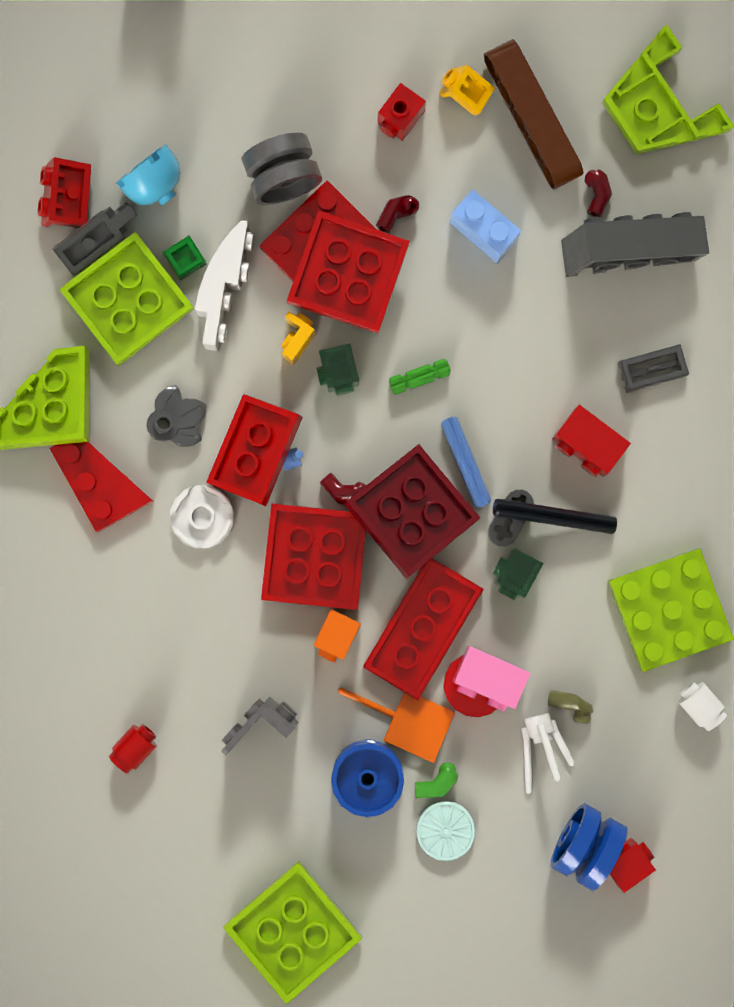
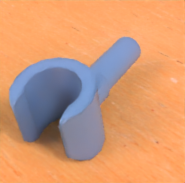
[283,448,303,471]

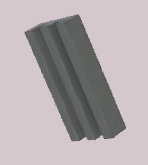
[618,344,689,393]

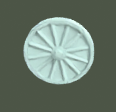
[416,801,475,861]

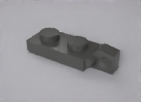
[52,202,137,275]

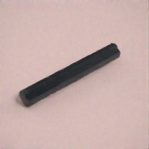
[492,499,617,534]

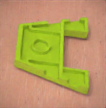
[602,25,734,155]

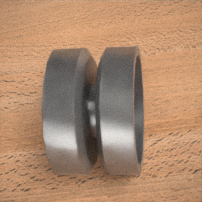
[241,133,322,205]

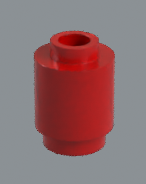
[109,724,157,774]

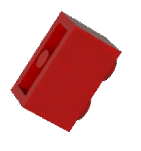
[552,404,631,477]

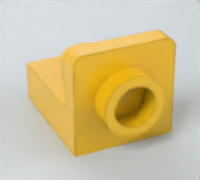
[438,65,495,116]
[281,311,316,366]

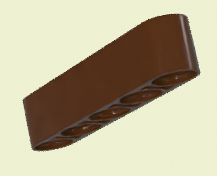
[484,39,584,190]

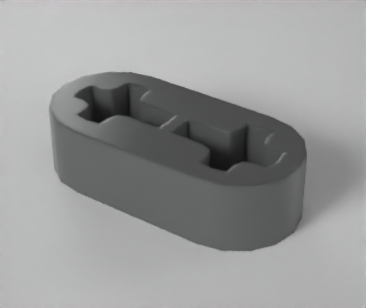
[488,489,534,547]

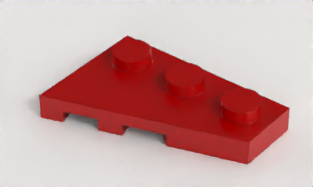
[49,442,153,532]

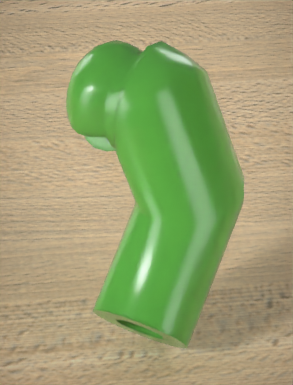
[415,762,458,799]

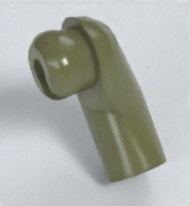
[548,690,594,724]

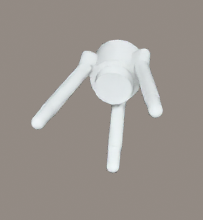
[521,713,575,794]

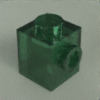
[316,343,359,396]
[492,548,544,601]

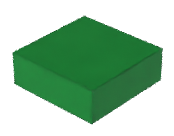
[163,235,207,281]

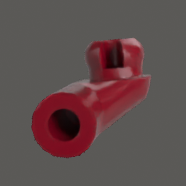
[584,170,612,217]
[375,195,420,233]
[320,473,366,504]

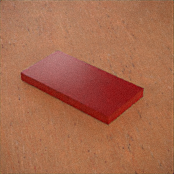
[363,558,484,701]

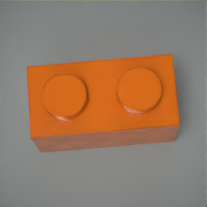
[313,609,361,663]

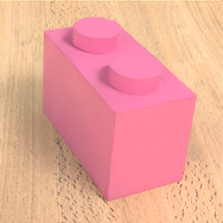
[453,646,531,712]

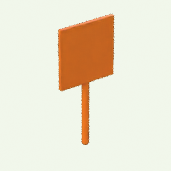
[338,688,455,763]

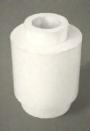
[679,682,727,731]

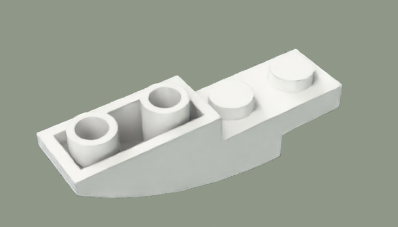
[195,220,254,351]

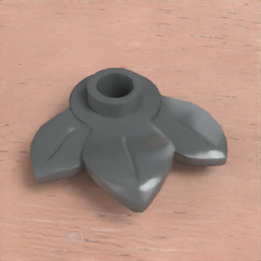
[146,385,207,447]

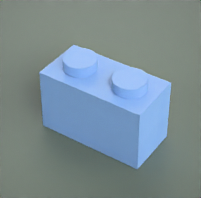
[449,189,521,263]

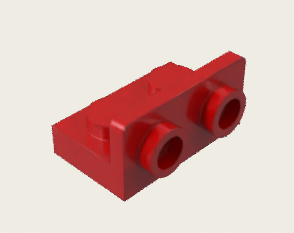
[37,157,91,228]

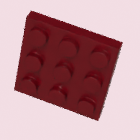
[345,444,480,579]

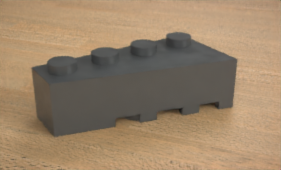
[561,212,709,277]

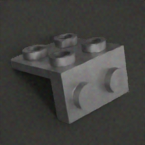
[221,697,299,756]

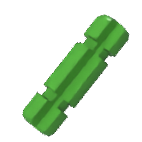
[389,359,451,395]

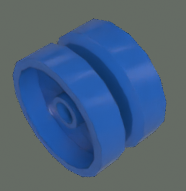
[331,739,404,817]
[550,803,627,891]

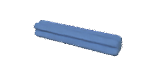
[441,416,491,508]

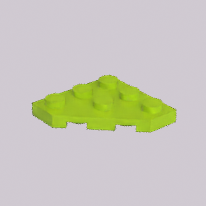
[0,346,89,450]

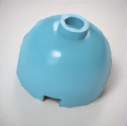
[116,144,181,206]

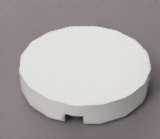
[170,485,234,549]

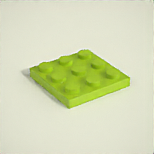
[59,232,195,367]
[608,548,734,672]
[223,861,362,1005]

